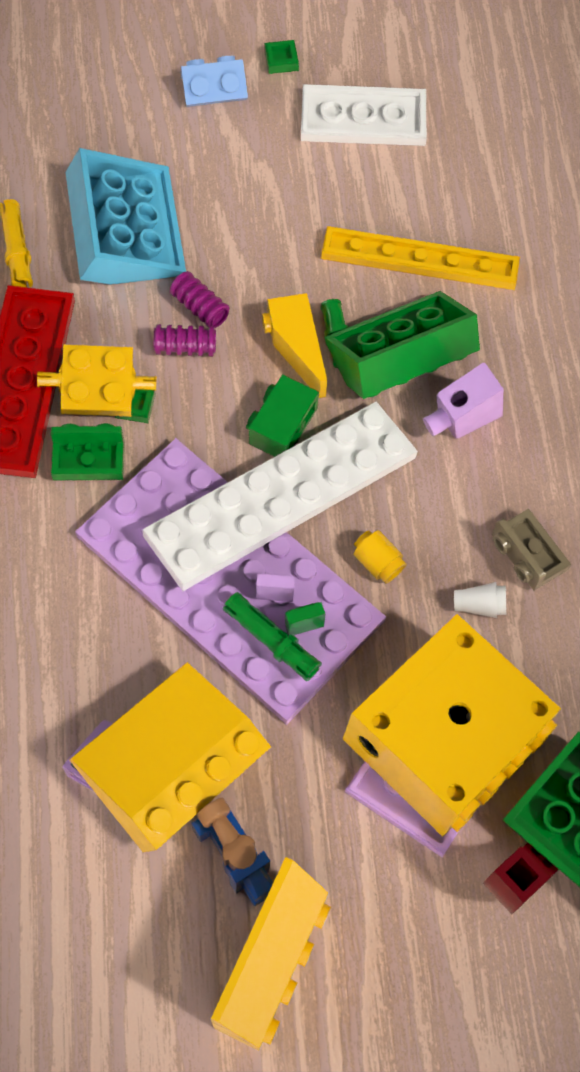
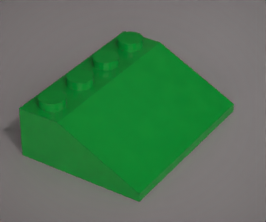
[502,731,580,888]

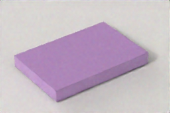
[345,761,459,857]

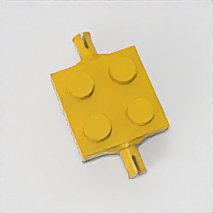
[37,344,157,417]

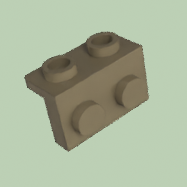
[492,509,571,591]

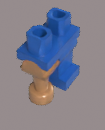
[191,797,274,907]

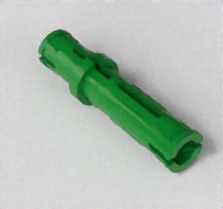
[223,592,322,682]

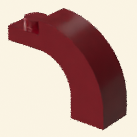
[483,843,558,915]

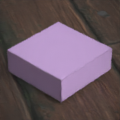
[256,573,295,602]

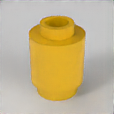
[353,530,407,584]

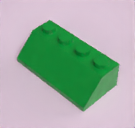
[325,291,480,399]

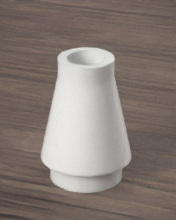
[454,582,506,618]

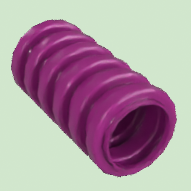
[170,271,230,328]
[153,324,216,357]

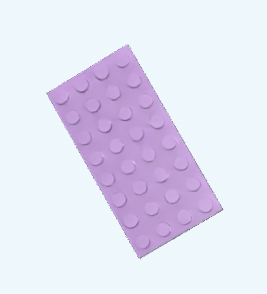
[75,438,386,725]

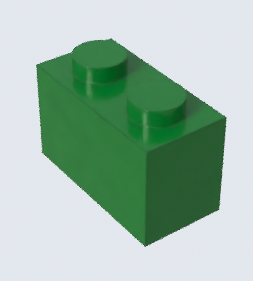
[246,374,319,457]

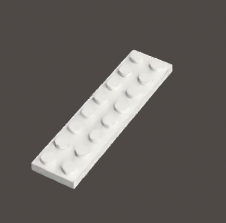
[143,401,418,591]

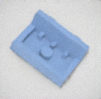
[180,56,248,107]

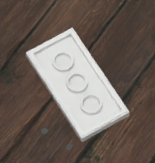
[301,84,427,146]

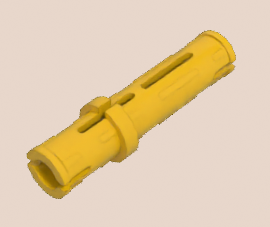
[0,199,33,288]

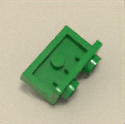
[50,423,125,481]

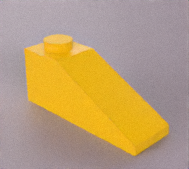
[262,293,327,398]

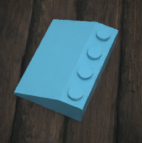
[65,148,186,285]

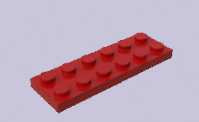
[0,285,75,478]

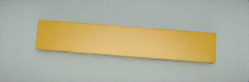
[321,226,520,290]

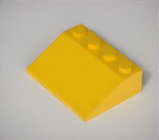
[69,662,271,853]
[211,857,331,1051]

